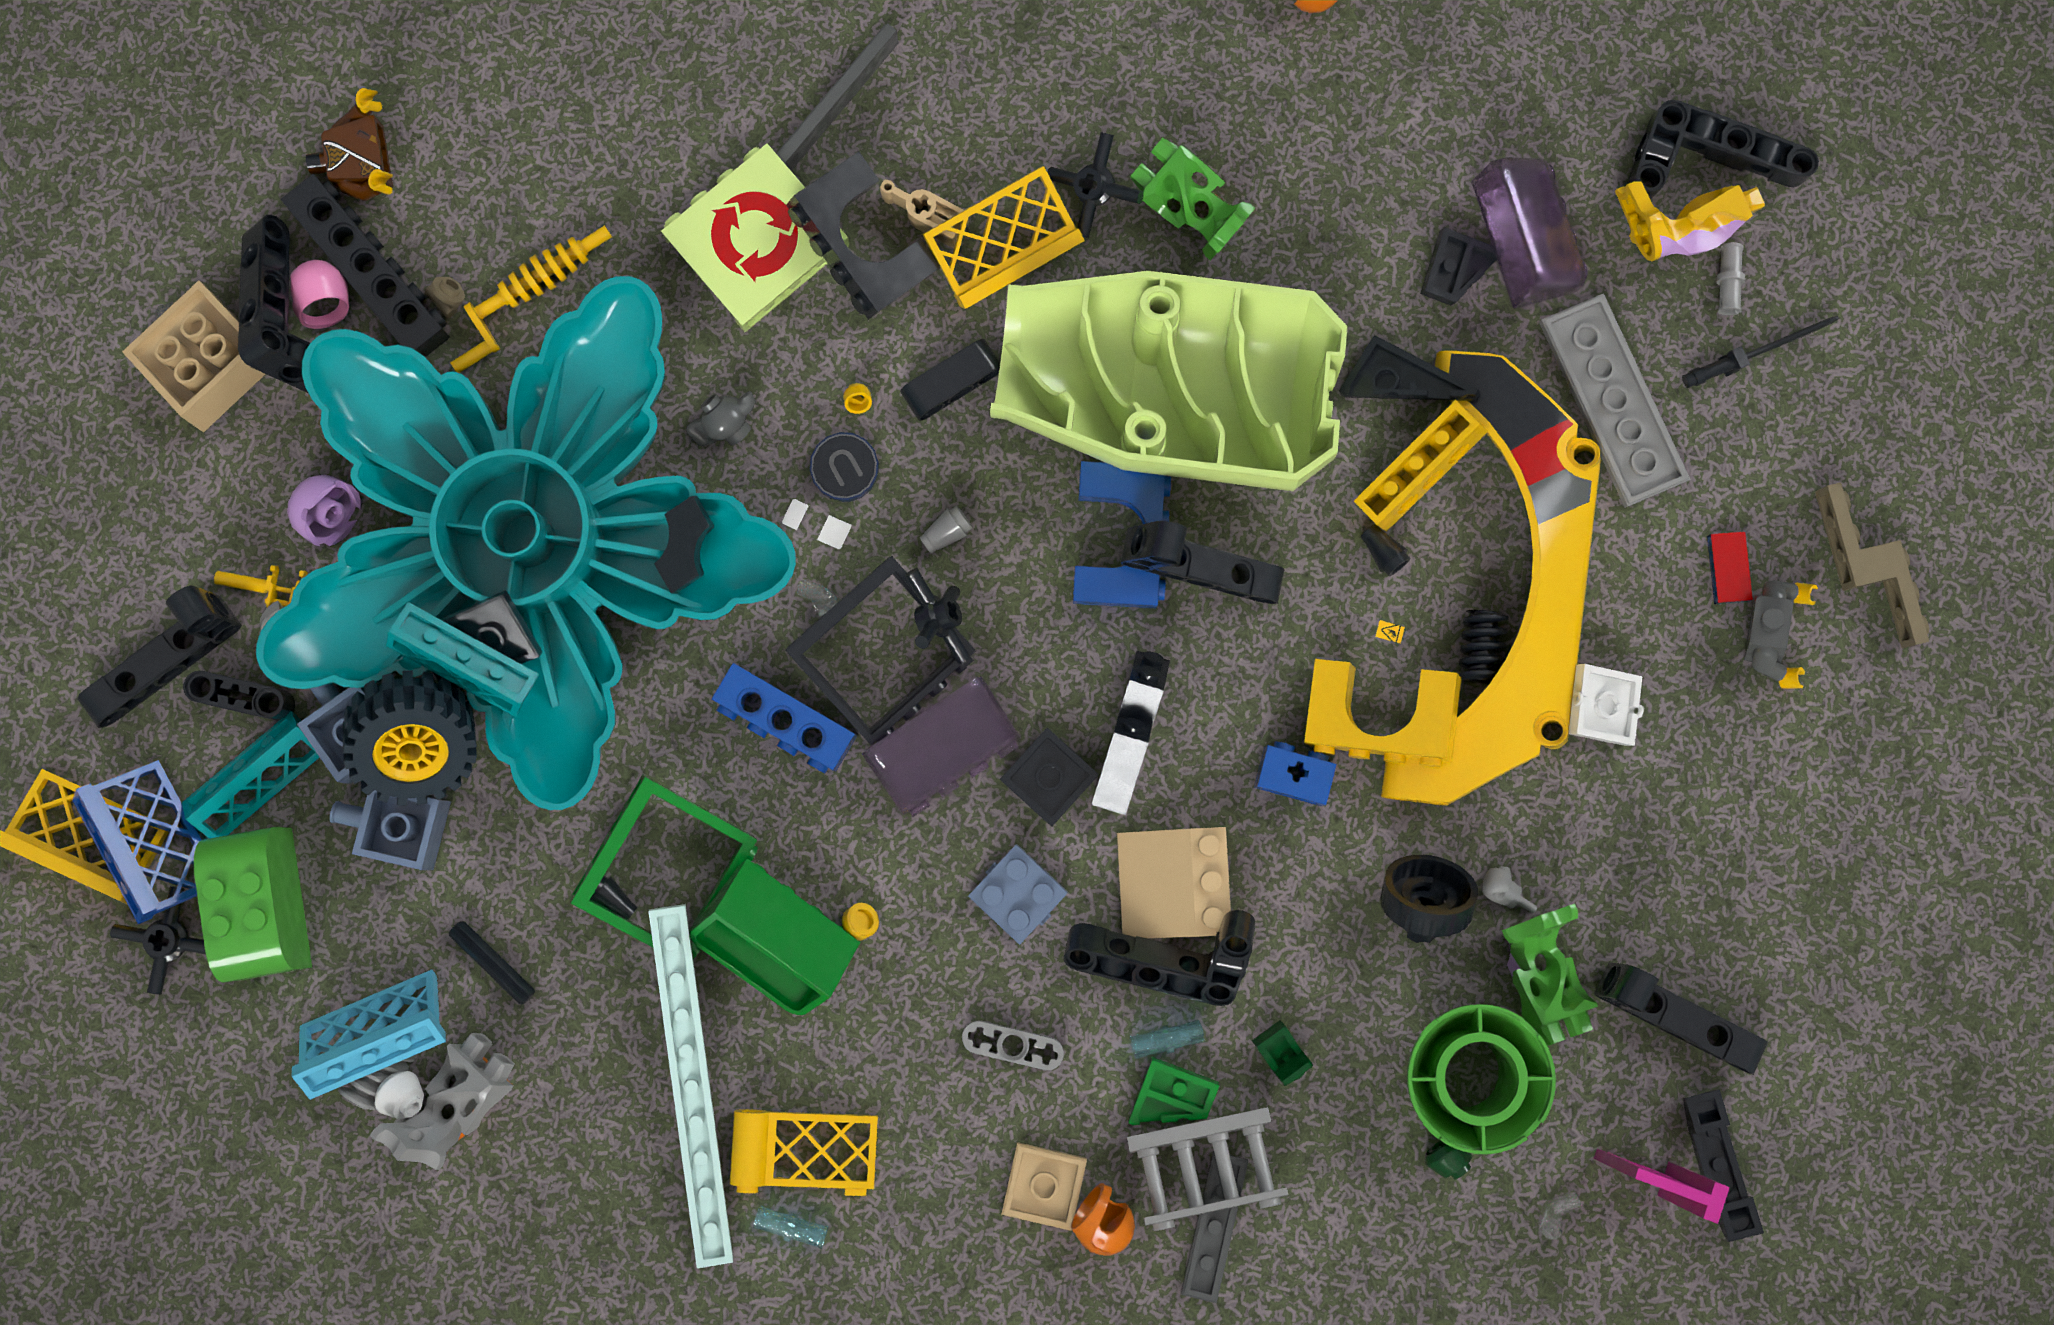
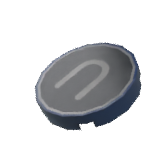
[810,432,879,502]

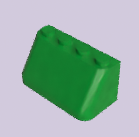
[690,859,860,1015]

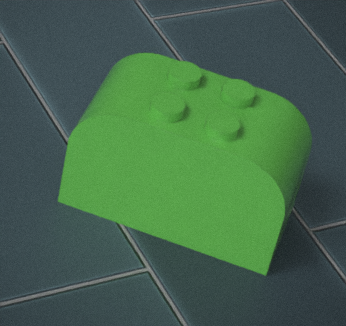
[194,827,312,983]

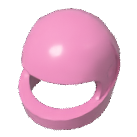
[290,260,349,329]

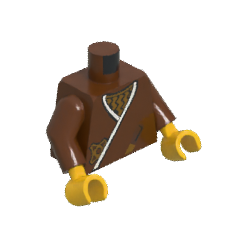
[306,88,393,201]

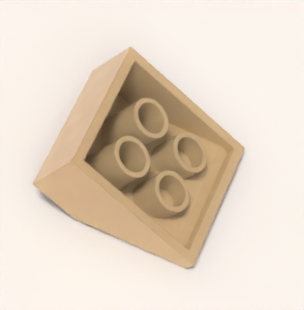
[122,281,265,433]
[1117,827,1231,938]

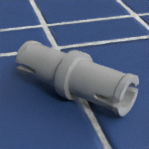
[1716,242,1745,315]

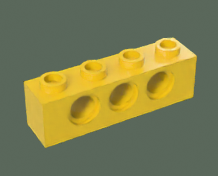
[1354,400,1488,532]

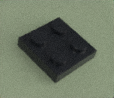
[1000,728,1099,827]

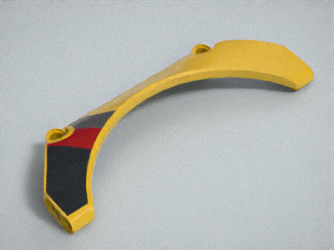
[1381,351,1601,806]

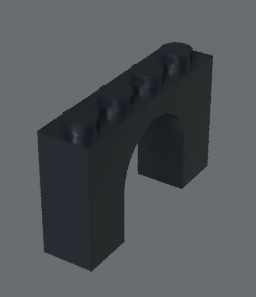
[786,151,940,320]

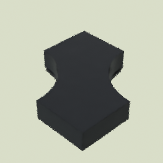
[654,496,714,594]

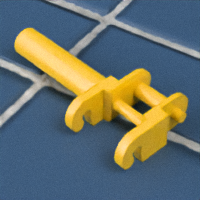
[214,565,308,607]

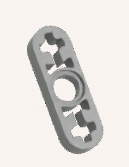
[962,1020,1064,1070]

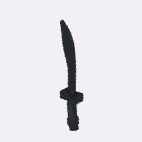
[1682,316,1839,388]

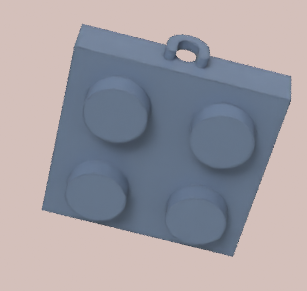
[968,844,1068,945]

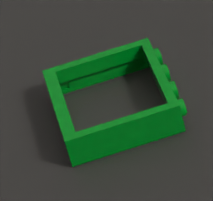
[569,774,758,959]

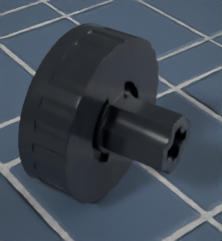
[1380,855,1478,943]

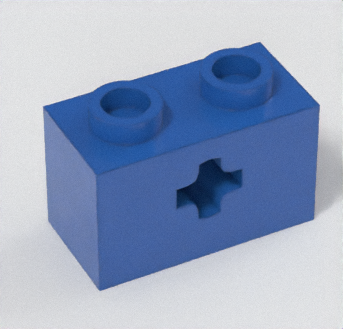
[1254,741,1337,806]

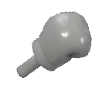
[1482,866,1537,914]

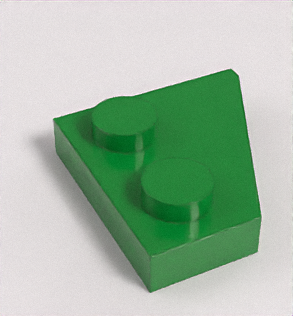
[1128,1057,1220,1126]

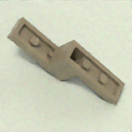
[1815,482,1929,648]

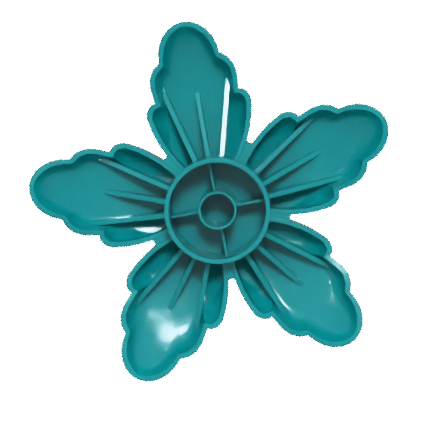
[256,276,796,810]

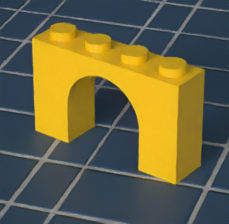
[1304,659,1461,767]

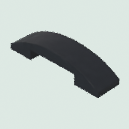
[1683,1089,1764,1242]

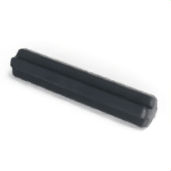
[448,921,535,1005]

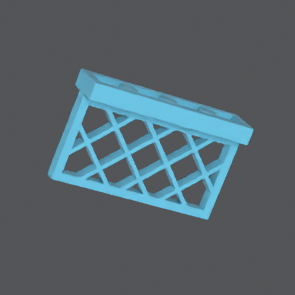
[292,970,446,1100]

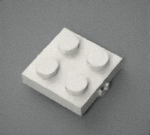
[1568,664,1644,746]

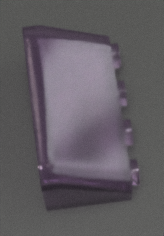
[1471,157,1588,309]
[862,676,1021,817]

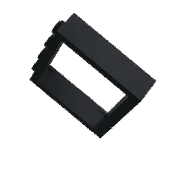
[785,556,976,745]

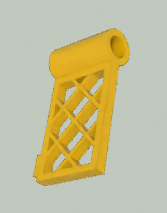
[730,1109,878,1196]

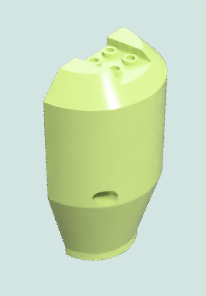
[990,271,1347,491]

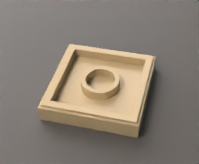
[1001,1142,1087,1231]

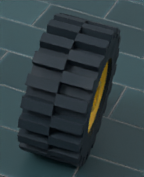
[343,670,477,806]

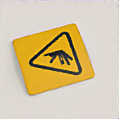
[1375,620,1405,644]

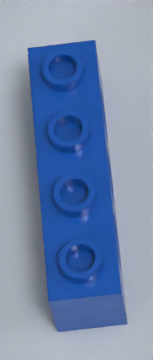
[712,663,857,774]

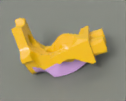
[1615,181,1765,262]

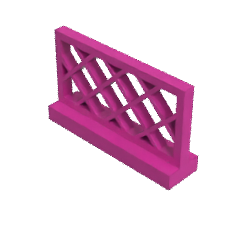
[1594,1149,1730,1224]

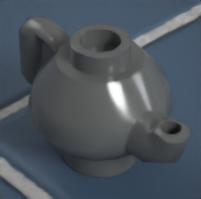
[686,391,756,447]

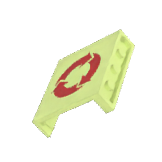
[661,144,849,332]

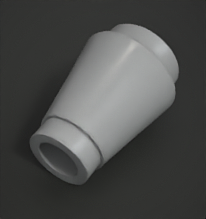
[920,506,973,554]

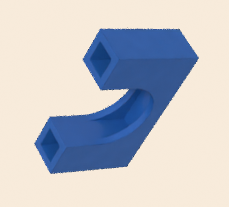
[1073,461,1171,609]

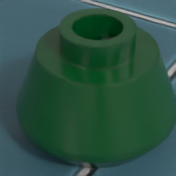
[1425,1140,1472,1180]

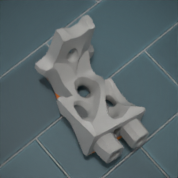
[370,1033,515,1170]

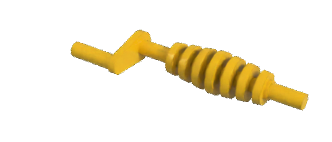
[450,225,612,373]

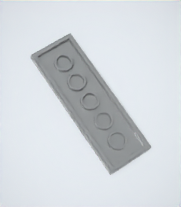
[1539,293,1691,508]

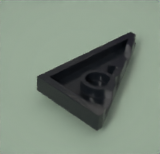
[1339,335,1480,401]

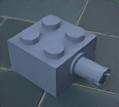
[297,683,365,784]
[330,790,451,870]

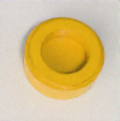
[842,903,879,940]

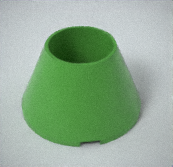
[1407,1004,1556,1154]

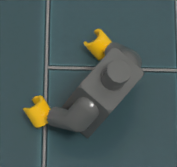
[1744,580,1818,689]

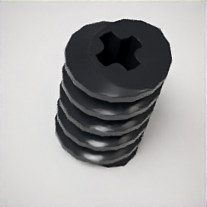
[1458,609,1509,684]

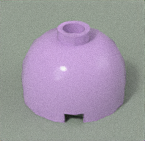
[287,475,361,546]

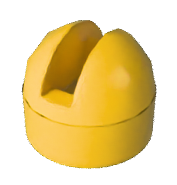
[843,383,872,414]

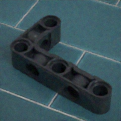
[1627,99,1819,199]
[238,214,310,393]
[1120,521,1285,604]
[77,585,242,728]
[1064,910,1255,1006]
[1593,962,1769,1075]

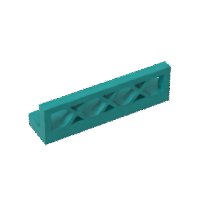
[386,602,539,717]
[182,711,320,838]

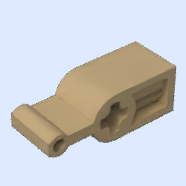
[880,180,969,248]

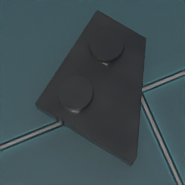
[1420,227,1504,306]

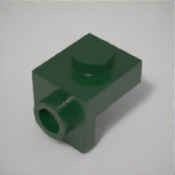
[1252,1020,1313,1086]

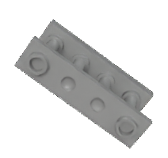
[1126,1107,1288,1231]

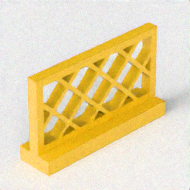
[922,166,1085,309]
[0,769,169,904]

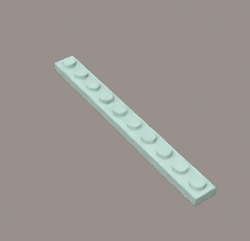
[649,904,733,1268]

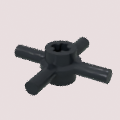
[1047,132,1144,238]
[905,568,971,664]
[110,886,206,995]

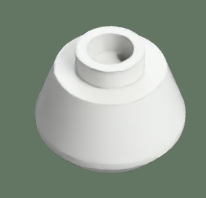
[375,1071,424,1119]

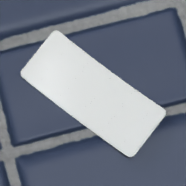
[782,499,851,549]

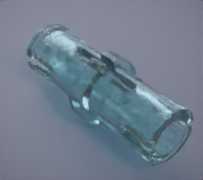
[1130,1020,1205,1059]
[753,1205,829,1249]

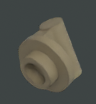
[425,277,465,318]

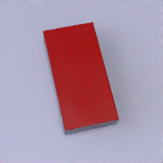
[1707,532,1753,604]

